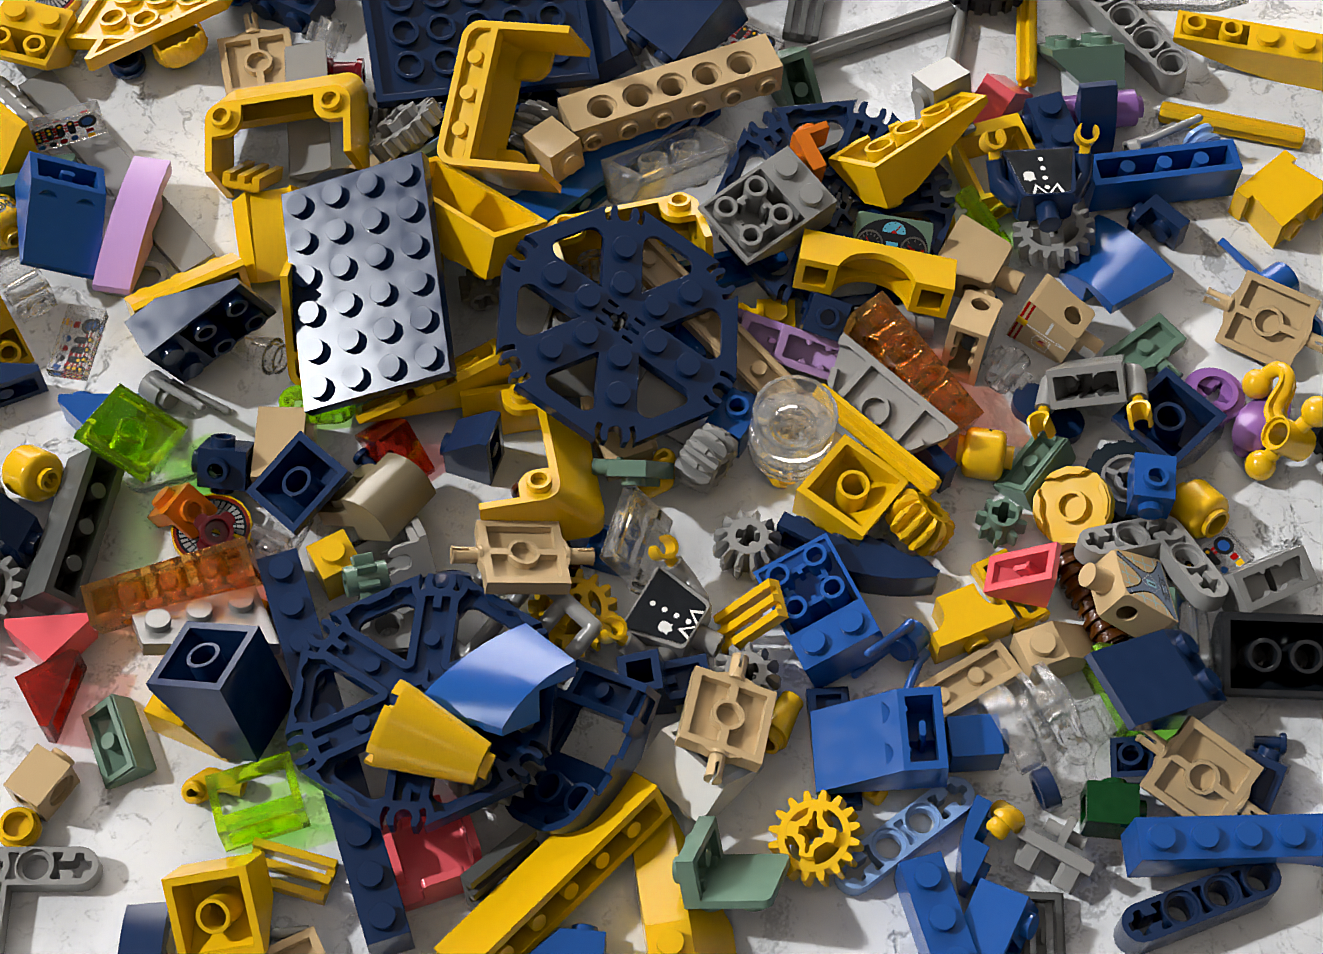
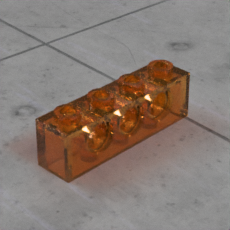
[843,290,984,449]
[80,536,263,634]

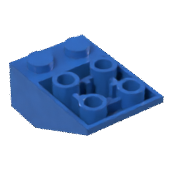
[15,151,106,280]
[753,533,891,688]
[810,686,949,795]

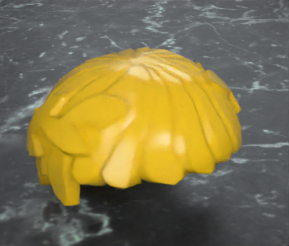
[151,23,208,69]

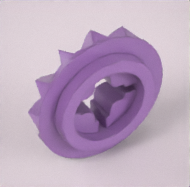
[1185,367,1245,424]

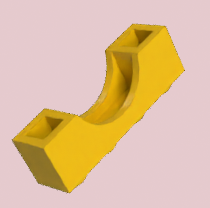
[792,228,957,319]

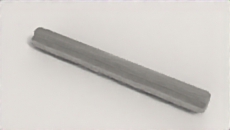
[802,0,956,66]

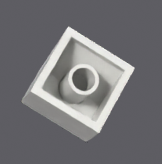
[636,721,764,821]

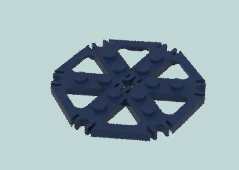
[715,99,957,314]
[496,205,738,448]
[285,573,558,834]

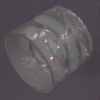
[747,375,839,482]
[976,661,1087,775]

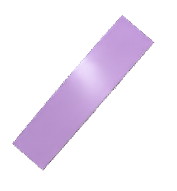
[92,156,172,295]
[738,308,840,380]

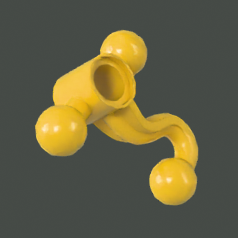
[1242,361,1323,481]

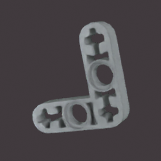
[1074,516,1229,612]
[0,846,103,954]

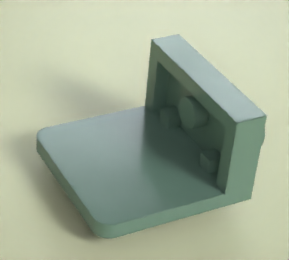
[672,816,791,912]

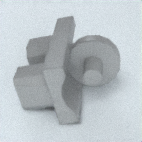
[1013,815,1096,895]

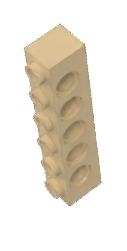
[557,33,783,152]

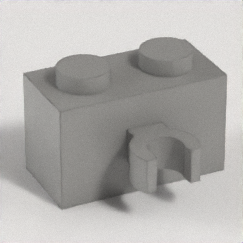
[911,56,976,137]

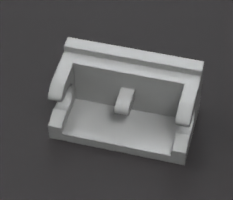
[380,515,437,586]

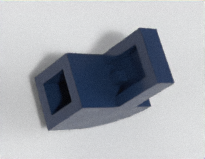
[616,648,710,715]

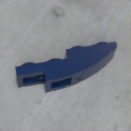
[776,511,940,597]

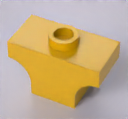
[928,583,1015,664]

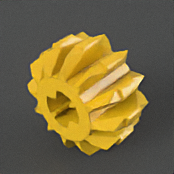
[885,488,955,557]

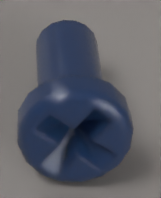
[353,447,377,465]
[1253,733,1287,754]

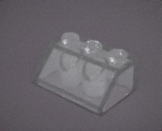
[601,124,737,206]

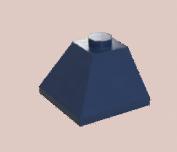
[245,431,352,536]

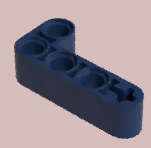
[1113,863,1282,954]

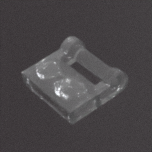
[599,486,673,595]

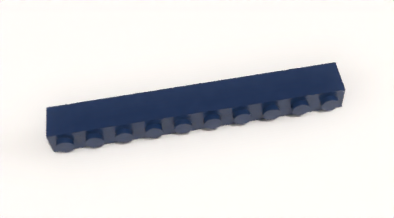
[256,548,415,954]

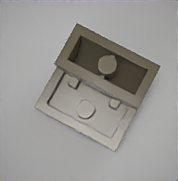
[318,453,436,542]

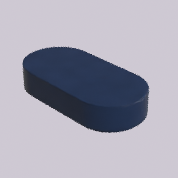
[1011,383,1085,444]

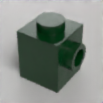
[1080,777,1147,840]

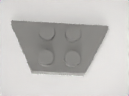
[818,333,961,458]

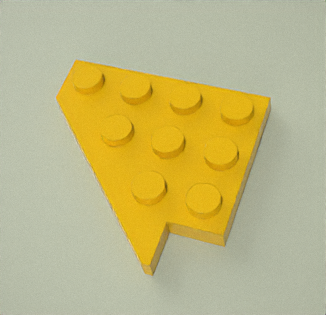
[65,0,233,71]

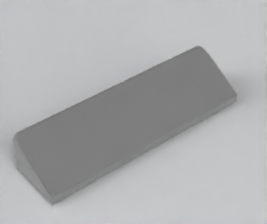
[284,41,332,181]

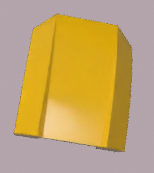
[232,185,300,283]

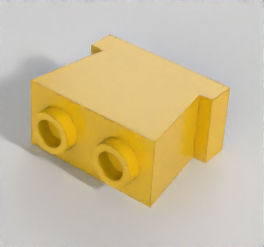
[1227,150,1323,249]

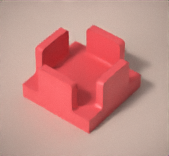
[381,794,482,912]

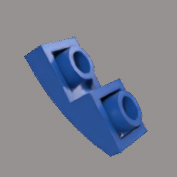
[956,794,993,899]

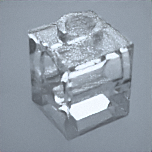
[0,256,58,323]

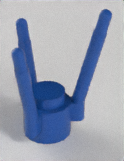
[851,618,931,688]

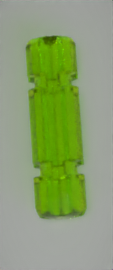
[954,185,1011,243]

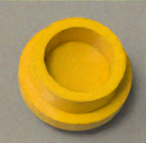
[0,807,42,847]

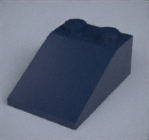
[1084,629,1228,731]

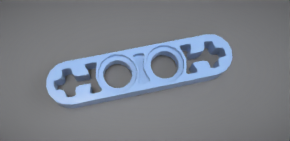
[834,776,975,896]

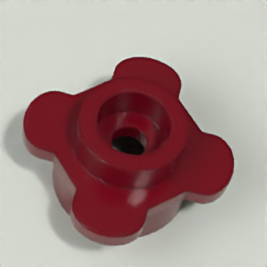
[194,511,238,554]

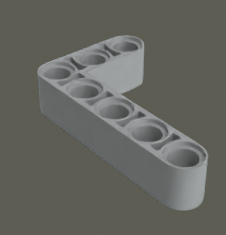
[1065,0,1189,96]

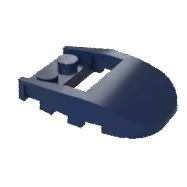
[505,659,661,834]

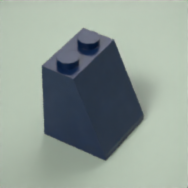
[621,0,748,65]
[146,621,293,762]

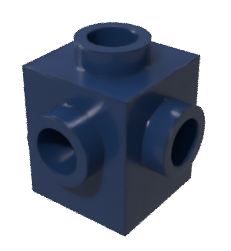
[191,433,254,494]

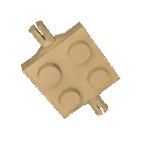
[217,12,292,96]
[1202,270,1323,366]
[450,520,595,595]
[674,652,777,785]
[1135,715,1269,816]

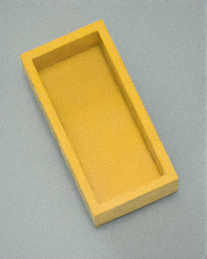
[428,156,548,280]

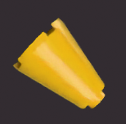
[364,679,496,785]

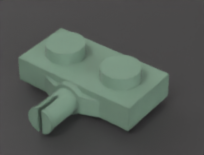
[1103,312,1187,378]
[592,457,674,487]

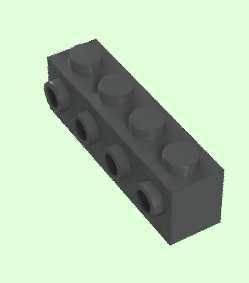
[19,446,127,616]

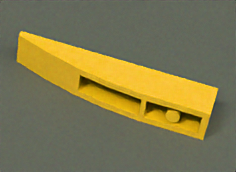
[1173,10,1323,91]

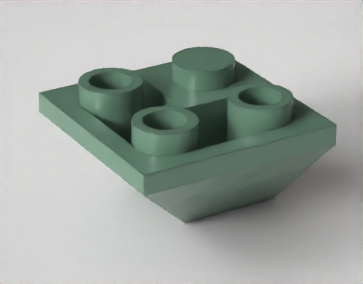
[1037,32,1125,89]

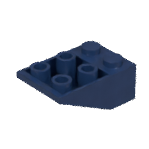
[125,278,277,383]

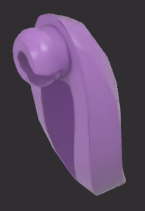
[1232,389,1292,458]

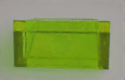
[204,750,311,852]

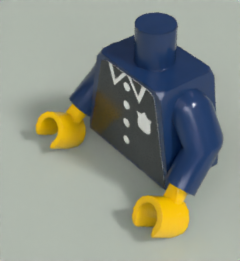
[979,123,1100,233]

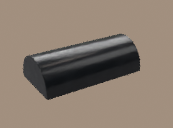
[1210,611,1323,700]

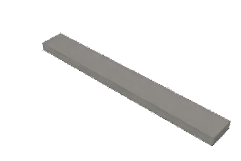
[18,70,216,273]

